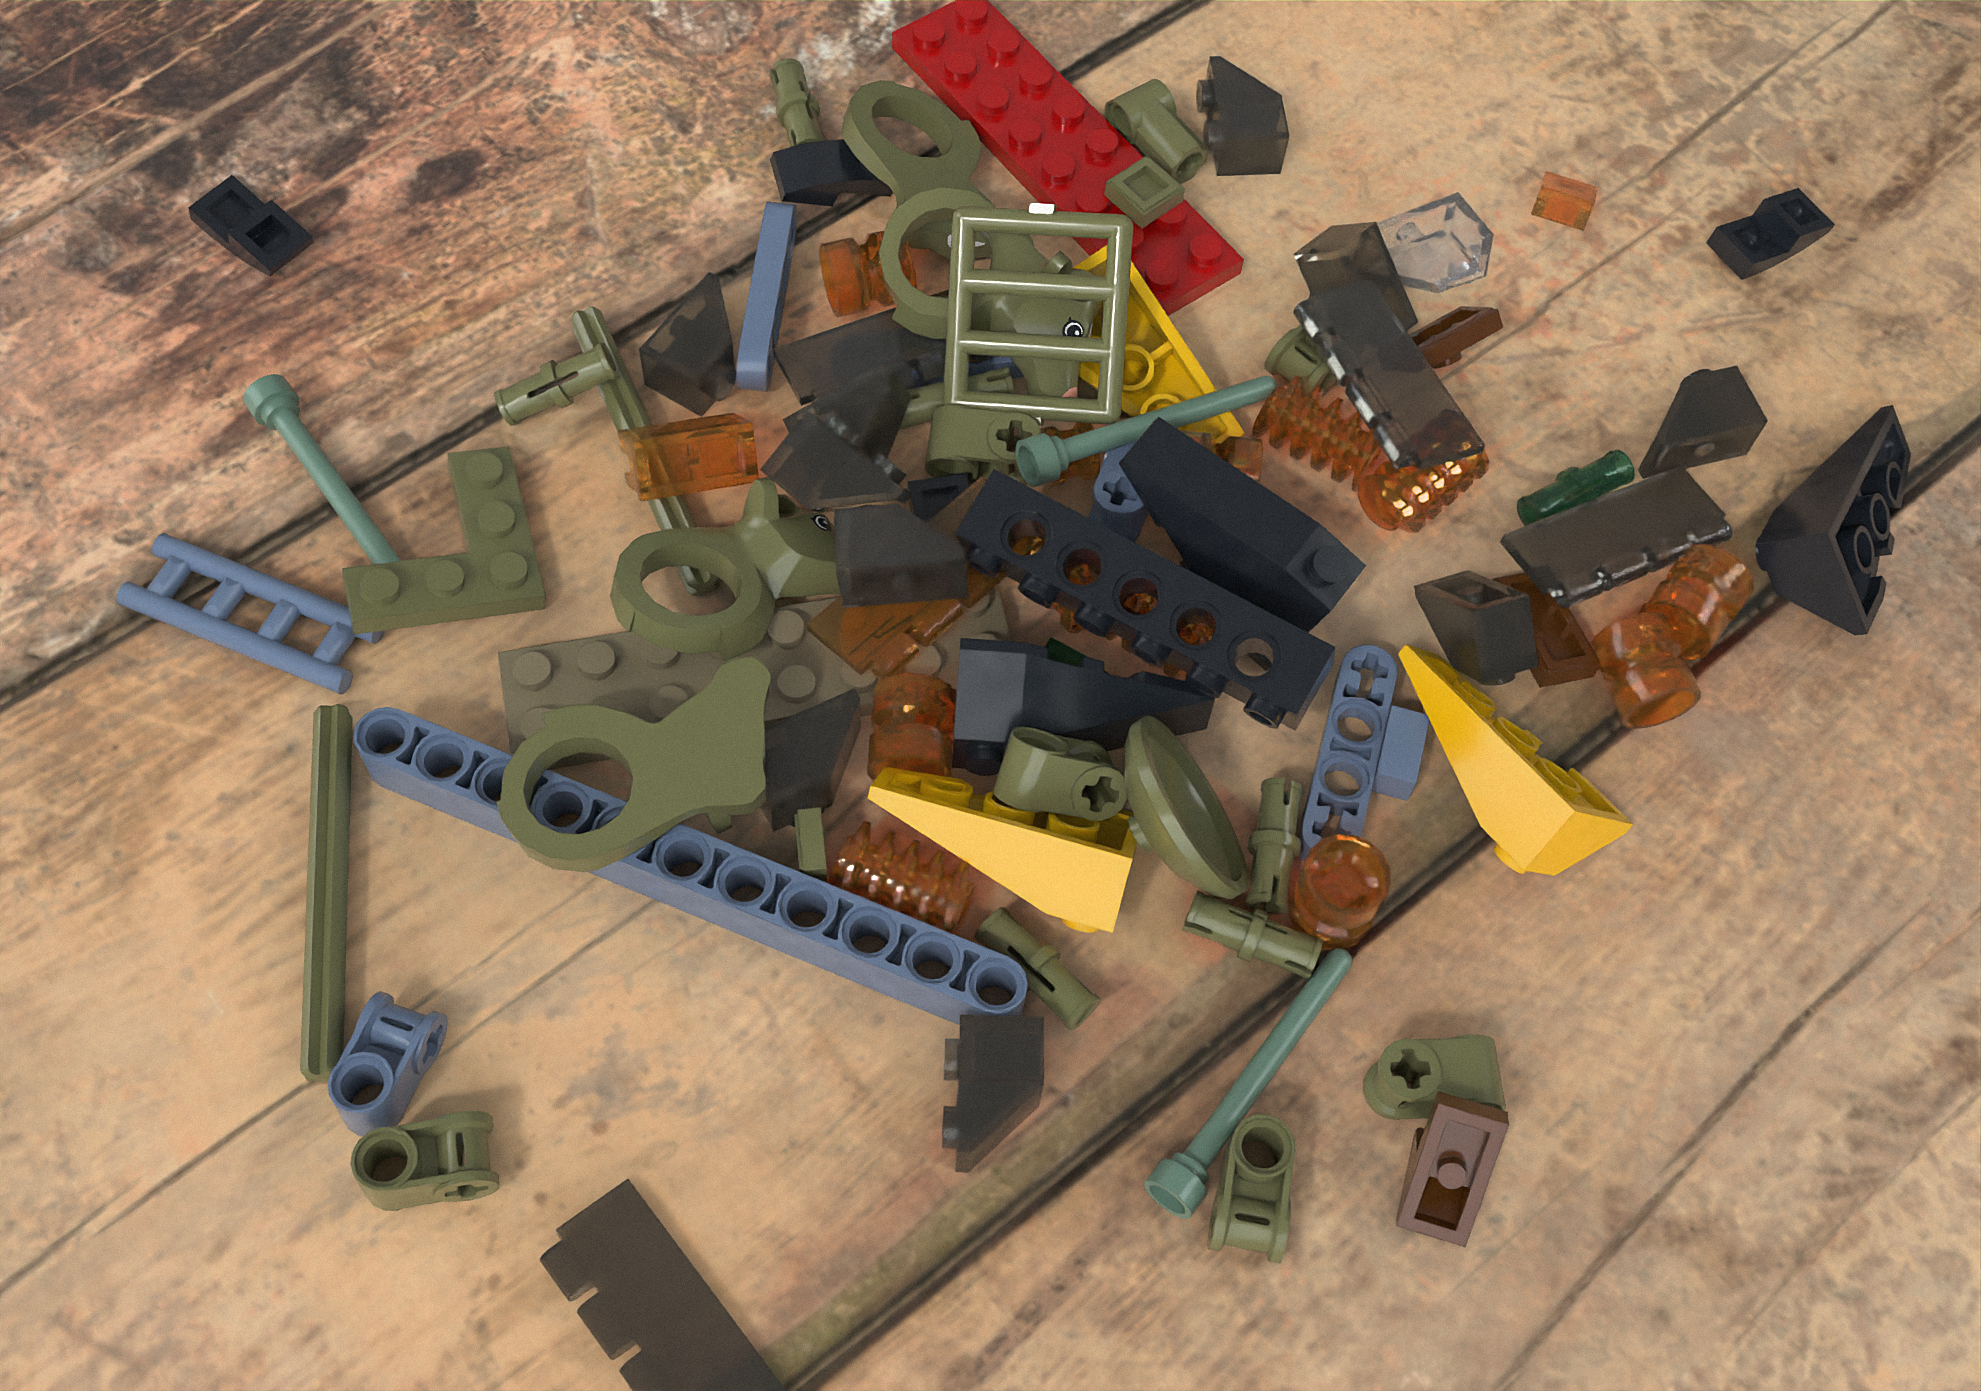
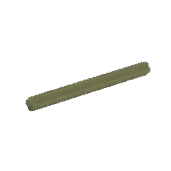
[571,306,719,596]
[300,704,353,1082]

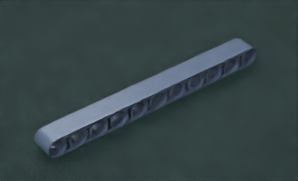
[354,707,1028,1037]

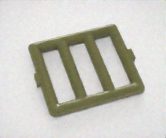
[943,203,1133,427]

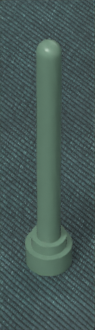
[243,374,401,564]
[1015,376,1277,487]
[1144,948,1352,1219]

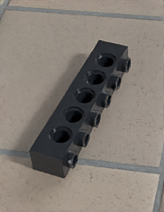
[955,469,1336,731]

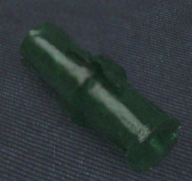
[1517,449,1635,532]

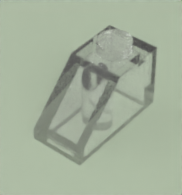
[1354,192,1494,293]

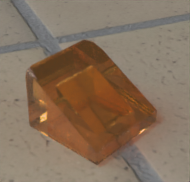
[1531,171,1598,231]

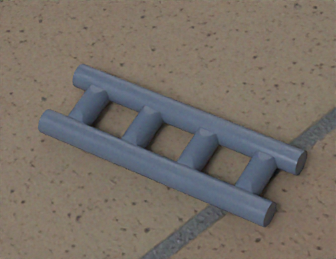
[117,533,384,695]

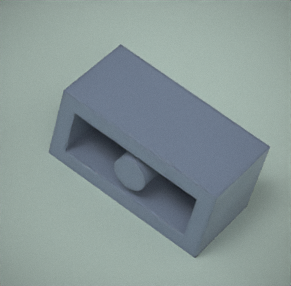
[1371,705,1430,801]

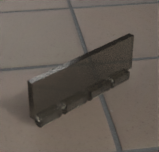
[1293,279,1486,470]
[773,289,997,418]
[1500,465,1732,608]
[539,1179,786,1391]

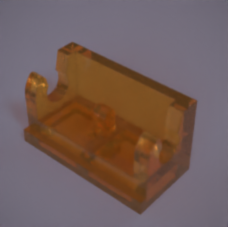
[617,412,759,501]

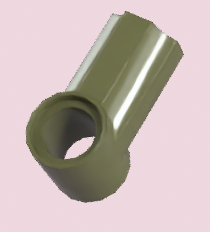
[1104,79,1209,184]

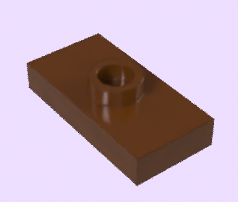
[1375,306,1503,377]
[1486,569,1601,688]

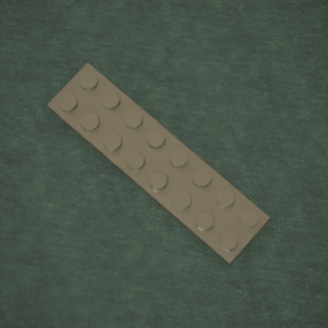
[498,578,1012,770]

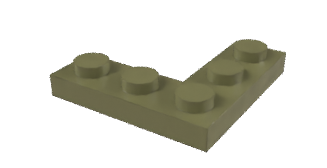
[342,446,546,635]

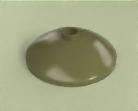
[1124,716,1249,899]

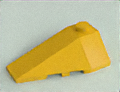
[1073,245,1245,454]
[1398,644,1634,876]
[868,766,1138,933]

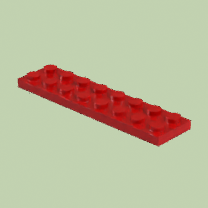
[892,0,1244,316]

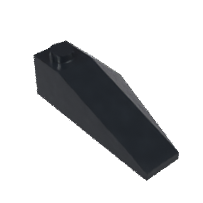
[1755,405,1911,635]
[1119,416,1366,671]
[952,638,1215,776]

